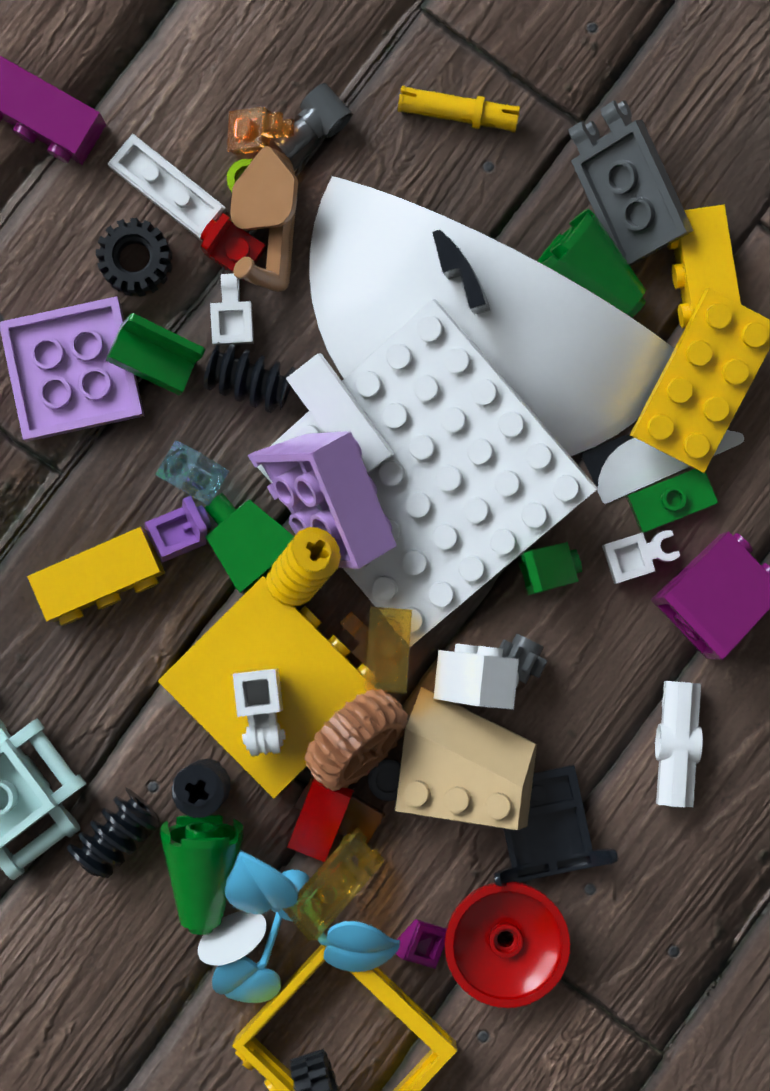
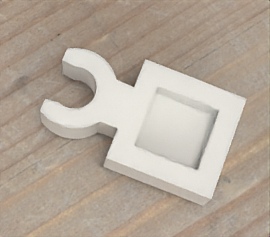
[602,530,680,584]

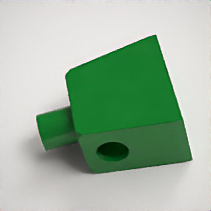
[204,493,294,594]

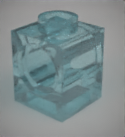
[155,440,229,506]

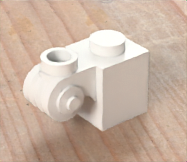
[233,668,285,756]

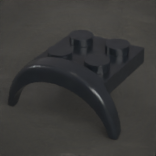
[494,765,618,887]

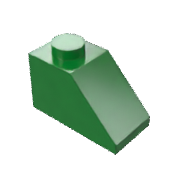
[517,542,582,595]

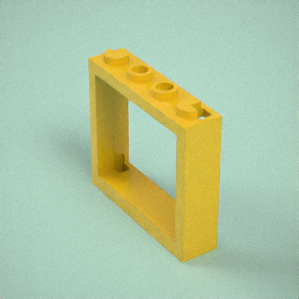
[232,945,457,1091]

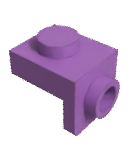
[145,496,211,563]

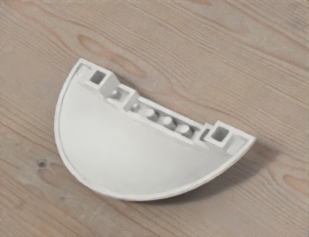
[309,176,675,456]

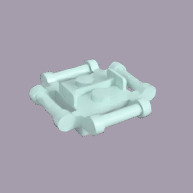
[0,718,87,880]

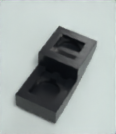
[432,229,490,315]

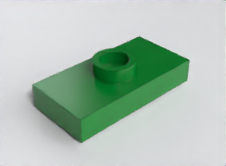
[626,469,718,533]

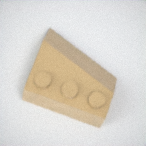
[395,687,537,830]

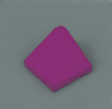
[395,919,447,969]

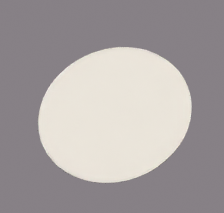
[198,911,267,966]

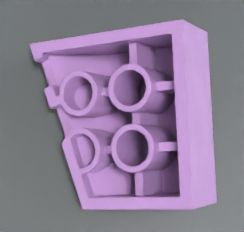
[248,431,397,569]

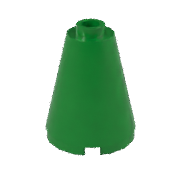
[537,208,646,318]
[160,814,244,935]

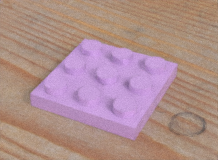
[0,296,144,442]

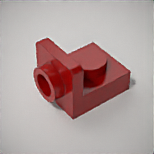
[200,213,267,281]

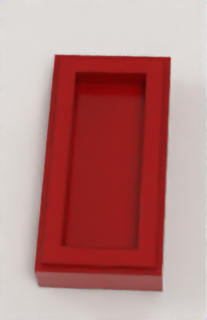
[287,778,354,862]

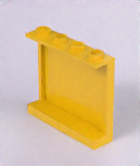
[158,576,380,798]

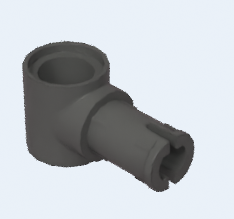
[274,83,353,160]

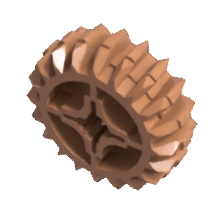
[305,689,408,791]

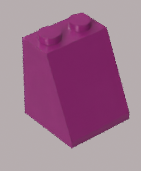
[650,531,770,660]

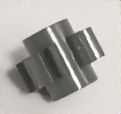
[499,634,548,684]

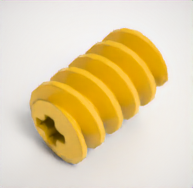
[266,527,341,606]

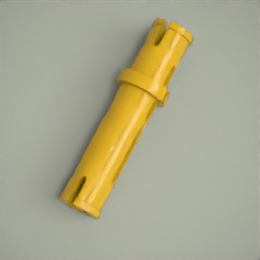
[398,85,520,132]

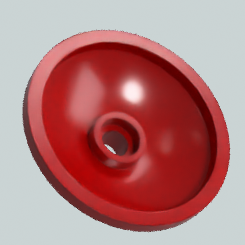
[445,882,570,1008]

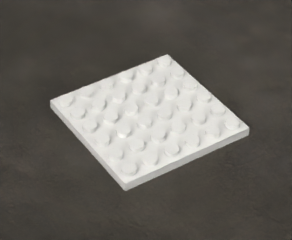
[257,299,598,647]

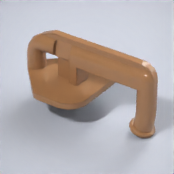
[230,146,298,292]

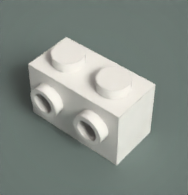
[433,644,519,709]

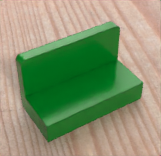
[105,313,206,395]

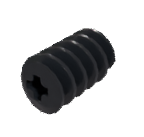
[204,342,296,414]
[172,759,231,818]
[67,788,160,878]

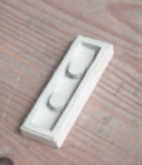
[108,134,227,241]
[286,353,394,473]

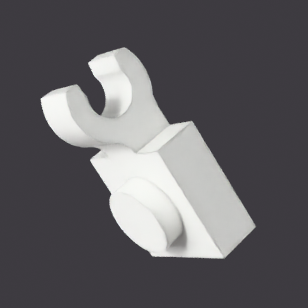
[210,274,254,346]

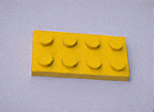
[630,288,770,473]

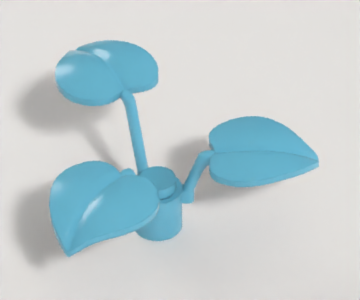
[212,851,400,1003]

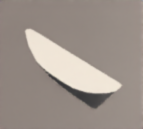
[582,430,744,504]

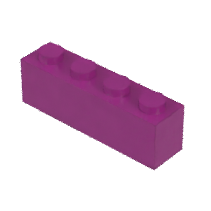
[0,56,106,165]

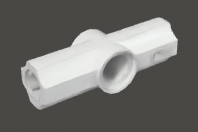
[655,681,703,807]

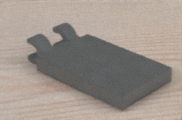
[568,101,693,266]

